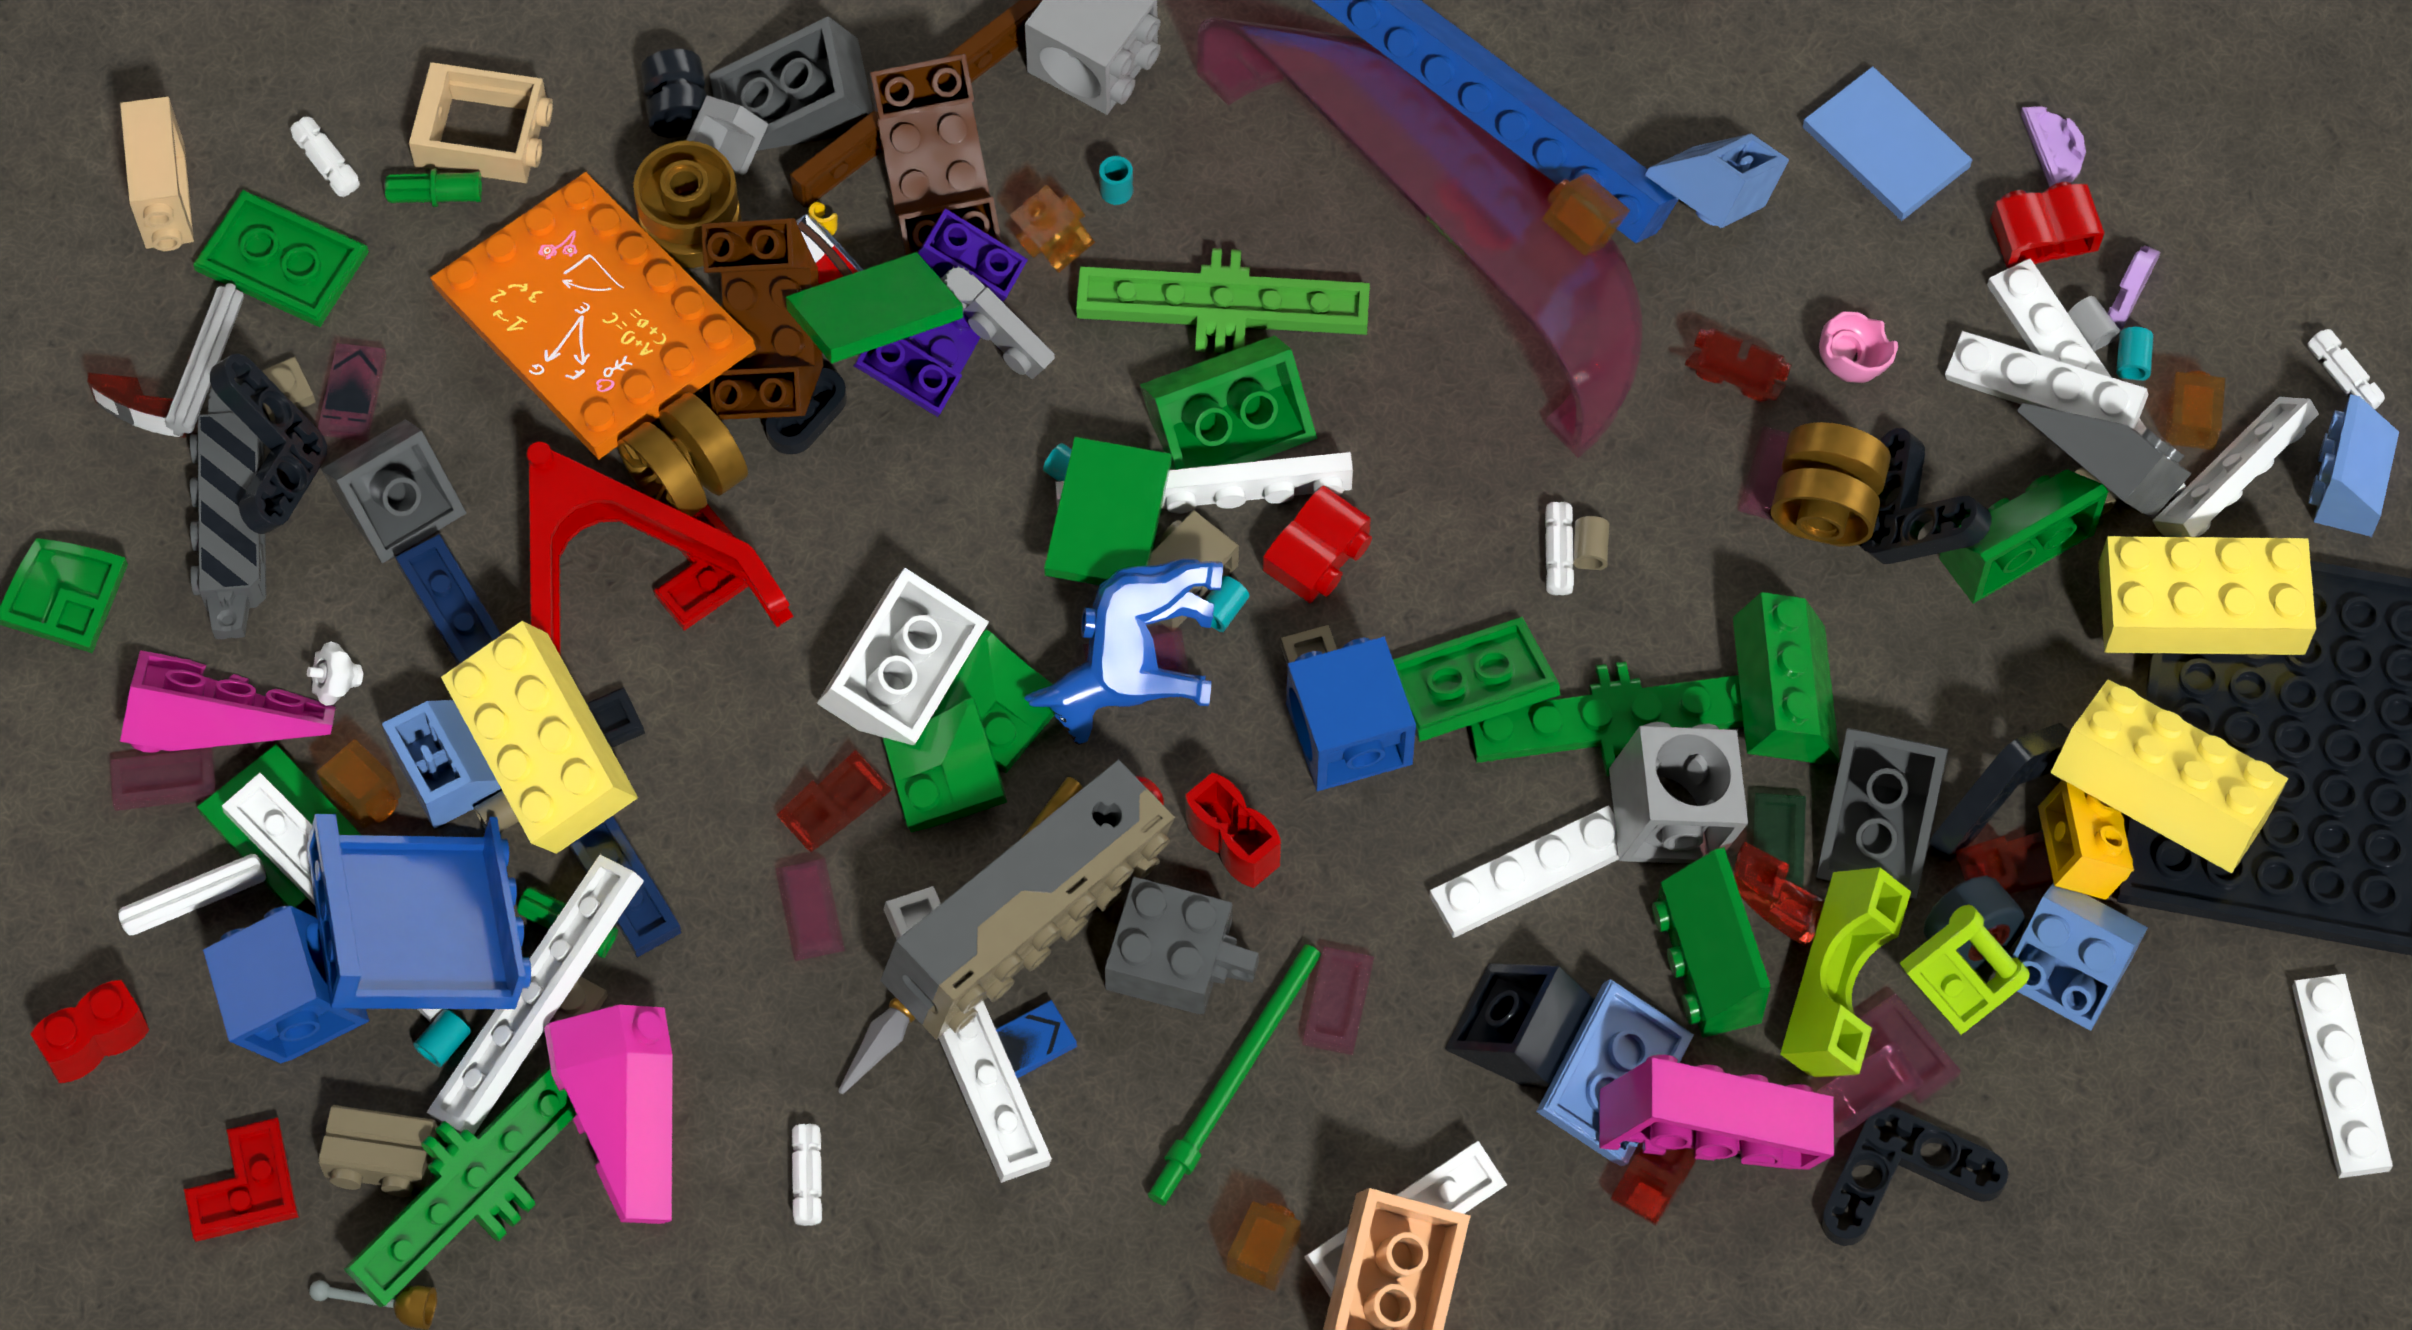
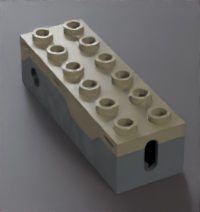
[880,760,1175,1040]

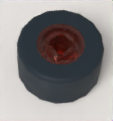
[1923,876,2025,971]

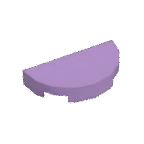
[2021,106,2086,186]
[2108,245,2160,330]

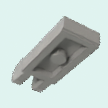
[940,266,1055,379]

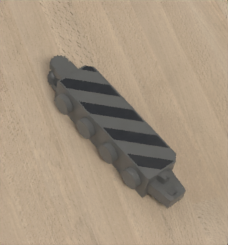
[190,388,266,639]

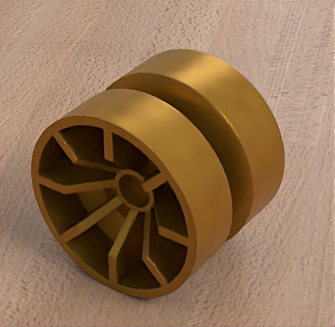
[634,141,742,268]
[618,392,748,517]
[1771,422,1891,547]

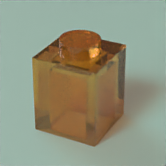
[1542,173,1630,256]
[2165,371,2225,450]
[317,739,401,829]
[1227,1201,1301,1292]

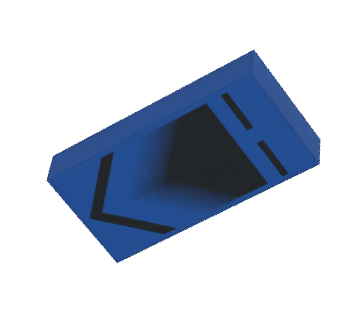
[996,1000,1077,1079]

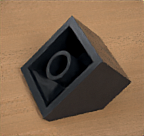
[1445,963,1594,1087]

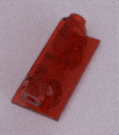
[1685,327,1792,401]

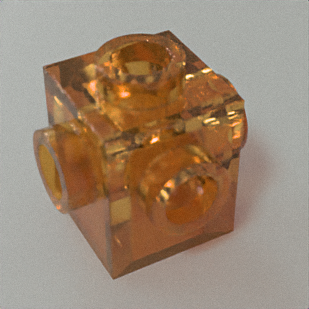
[1010,185,1095,273]

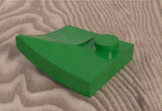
[0,538,128,654]
[930,629,1054,773]
[883,697,1008,832]

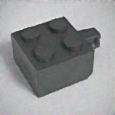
[1105,877,1259,1014]

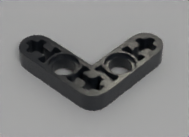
[210,354,328,534]
[1861,428,1992,564]
[1930,723,2070,861]
[1821,1106,2009,1246]

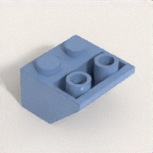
[1645,134,1789,228]
[2308,394,2399,537]
[381,700,502,829]
[2012,883,2148,1031]

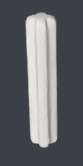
[118,854,266,935]

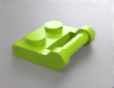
[1900,905,2030,1035]

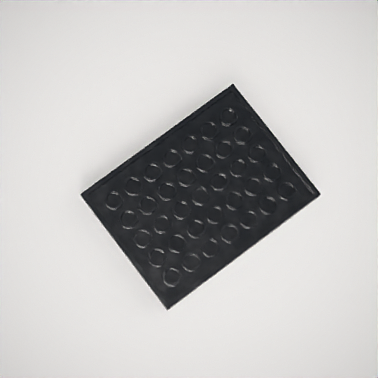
[2116,536,2412,956]

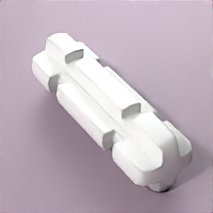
[290,116,360,197]
[2308,329,2385,409]
[1545,502,1574,595]
[792,1124,822,1226]

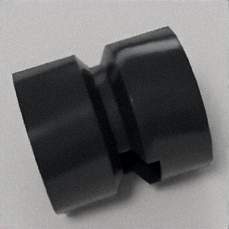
[641,49,707,138]

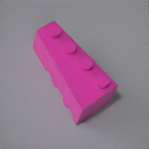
[1599,1055,1834,1170]

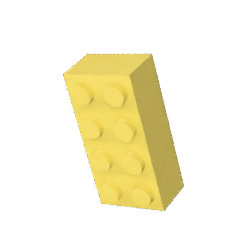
[2098,536,2316,655]
[441,621,638,854]
[2050,679,2288,873]

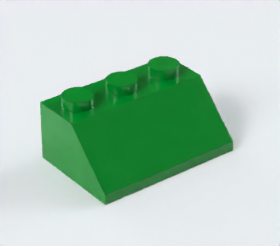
[1140,335,1317,470]
[1939,469,2109,604]
[1733,592,1840,764]
[1652,847,1771,1038]

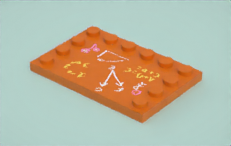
[430,172,756,460]

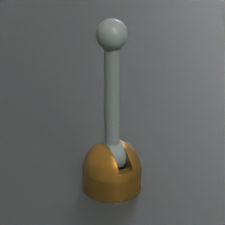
[309,1280,437,1330]

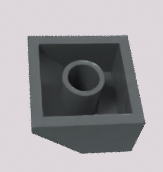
[321,419,467,564]

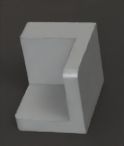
[686,96,768,175]

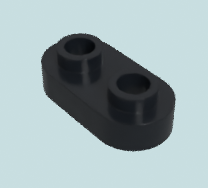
[766,368,847,455]

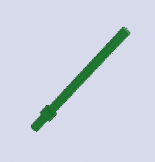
[1148,944,1321,1206]

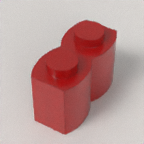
[1990,182,2105,268]
[1263,485,1372,604]
[1186,773,1281,888]
[30,980,149,1083]

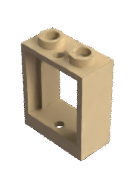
[409,62,553,183]
[120,96,194,251]

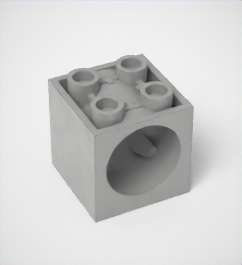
[1025,0,1161,115]
[1609,722,1748,864]

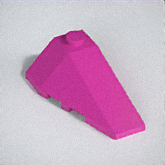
[120,650,336,753]
[544,1005,673,1224]

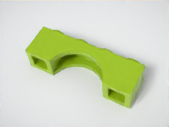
[1780,867,1911,1077]

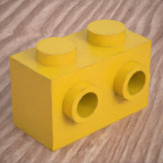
[2038,780,2134,900]

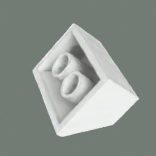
[817,568,989,745]

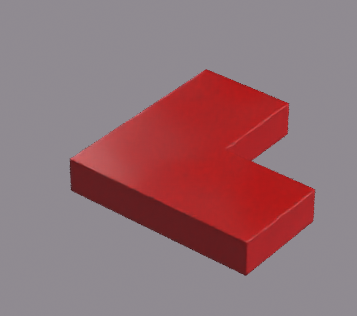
[654,504,749,631]
[184,1117,299,1242]

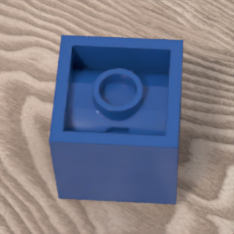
[1286,636,1416,792]
[203,906,369,1063]

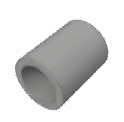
[2068,296,2120,351]

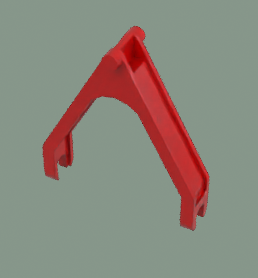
[527,442,794,656]

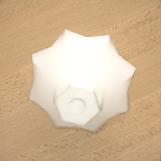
[307,641,364,706]

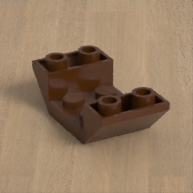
[870,54,1002,256]
[701,218,823,420]

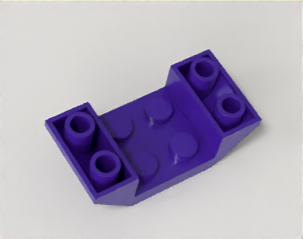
[854,208,1028,417]

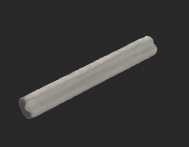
[165,283,244,436]

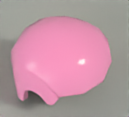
[1819,311,1898,383]

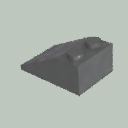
[710,16,873,151]
[2017,403,2191,519]
[1816,728,1949,899]

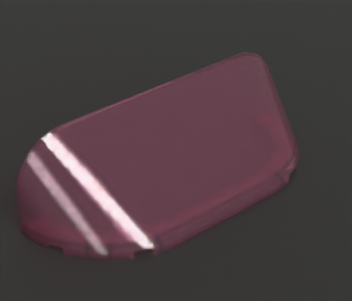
[1197,17,1642,458]

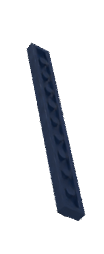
[395,534,682,957]

